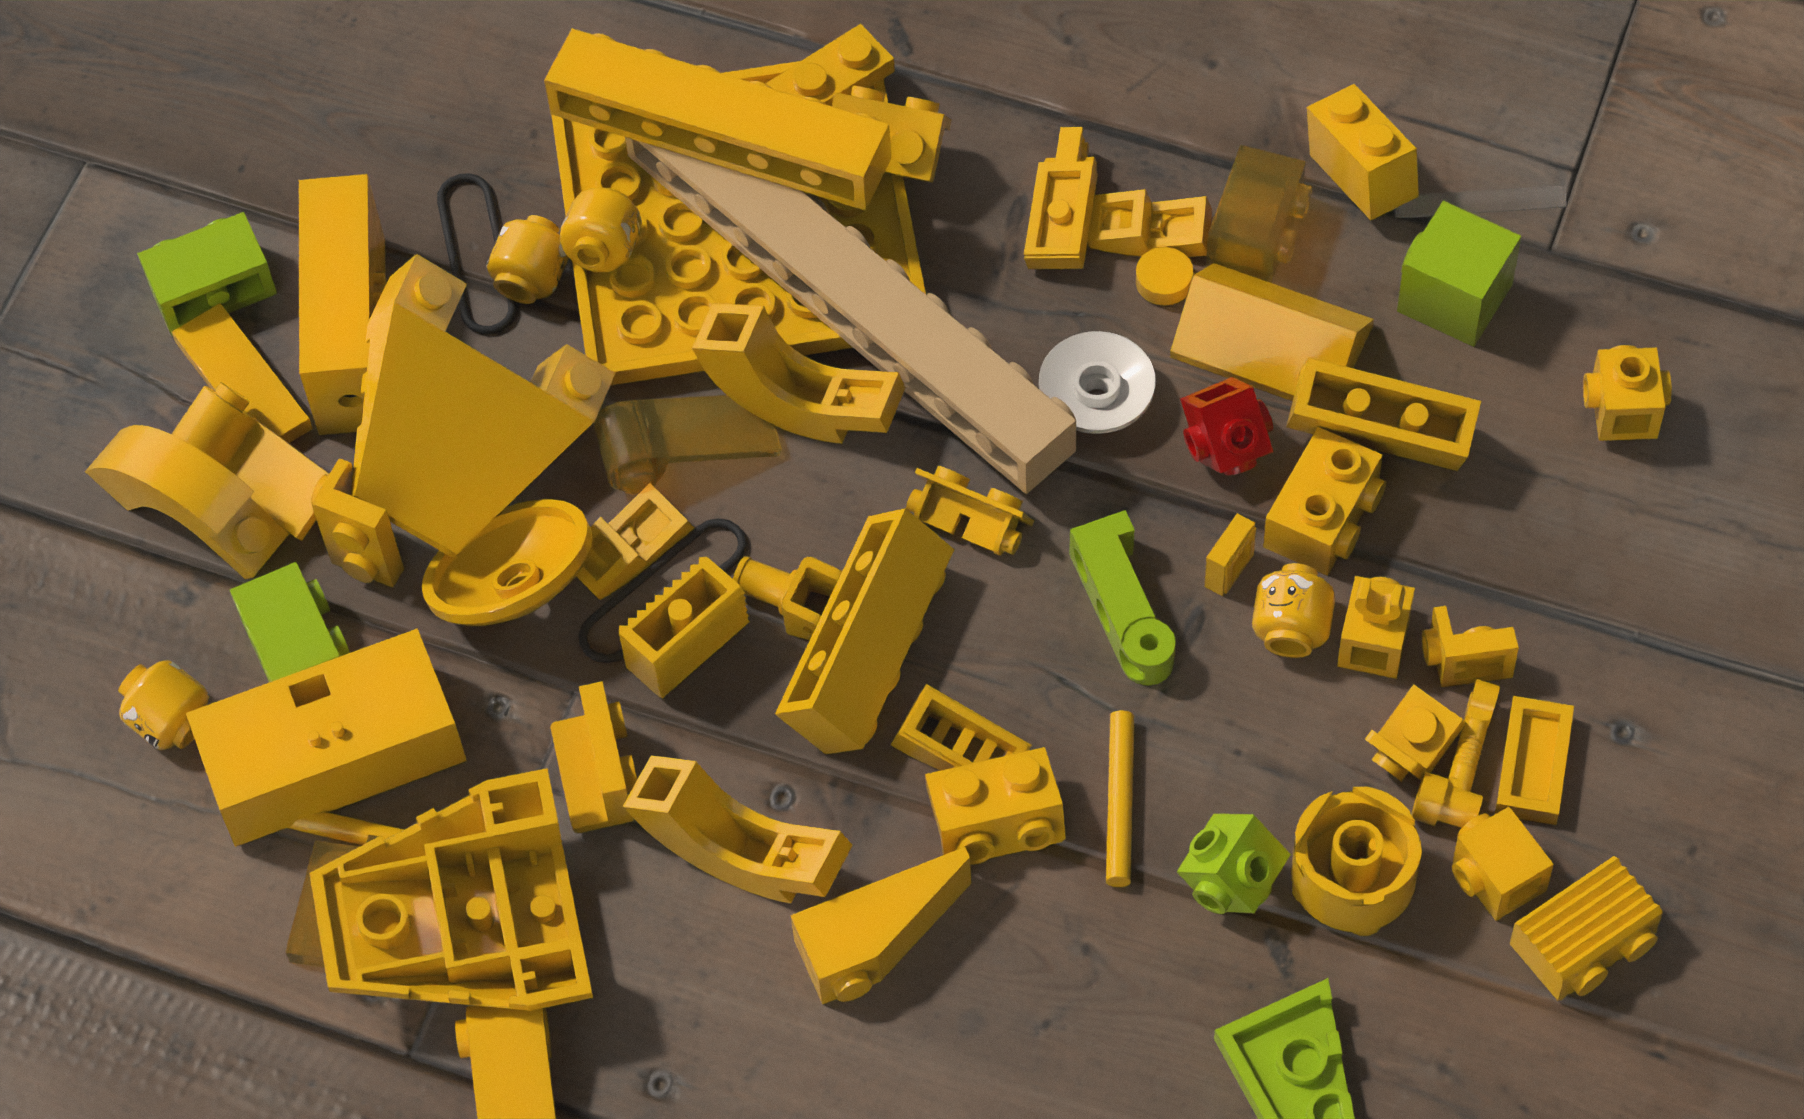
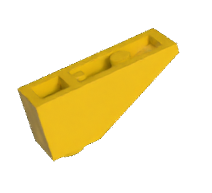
[790,847,971,1005]

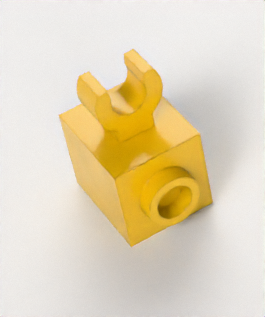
[1337,576,1415,679]

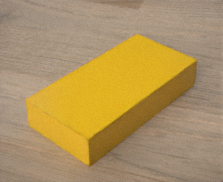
[1495,696,1574,825]

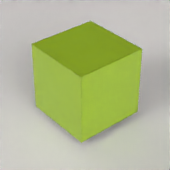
[1397,201,1521,347]

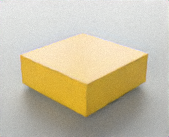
[1204,513,1256,596]

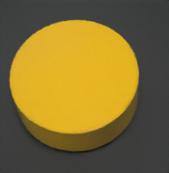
[1136,247,1193,306]

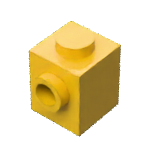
[1452,807,1554,921]

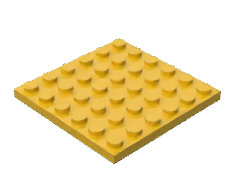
[551,61,926,385]

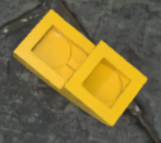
[1087,189,1212,257]
[576,483,694,600]

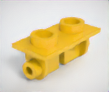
[906,466,1034,556]

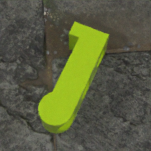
[1069,510,1176,686]

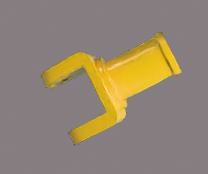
[733,556,842,640]

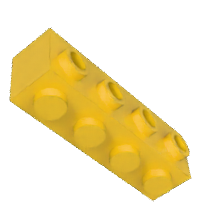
[775,508,955,754]

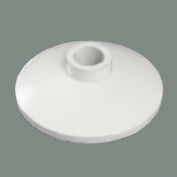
[1039,331,1155,434]

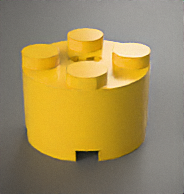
[1291,786,1422,936]

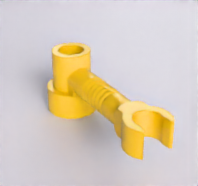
[1411,679,1500,828]

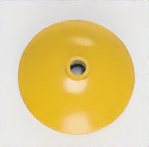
[422,499,592,626]

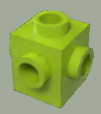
[1177,814,1291,914]

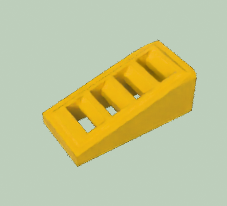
[891,684,1032,770]

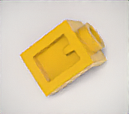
[1422,606,1519,687]
[1365,684,1467,782]

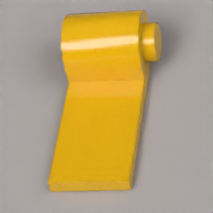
[172,382,330,541]
[455,1005,556,1119]

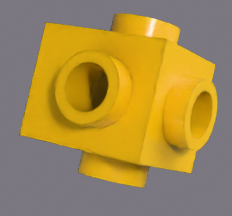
[1583,345,1672,441]

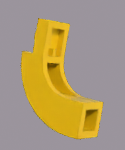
[692,303,906,444]
[85,425,289,579]
[623,755,853,904]

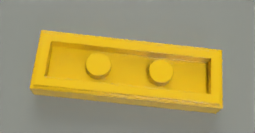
[172,303,313,443]

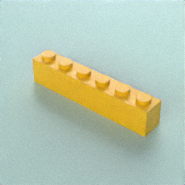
[544,28,891,211]

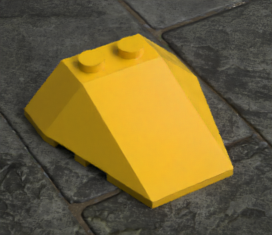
[309,768,593,1011]

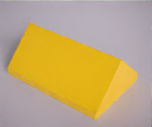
[1170,263,1374,401]

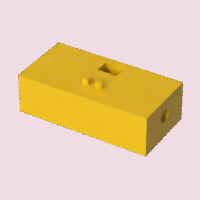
[299,174,386,435]
[186,628,467,847]

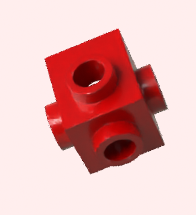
[1180,377,1274,475]

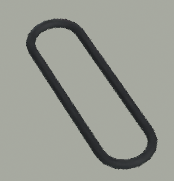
[437,173,516,334]
[578,518,747,663]

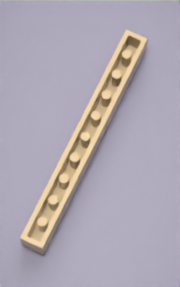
[625,137,1076,494]

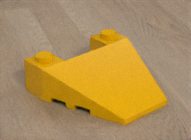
[351,254,616,557]

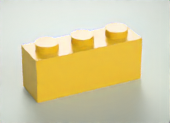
[1286,357,1481,471]

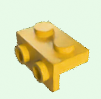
[832,86,952,183]
[311,458,404,588]
[550,681,637,833]
[925,747,1066,865]

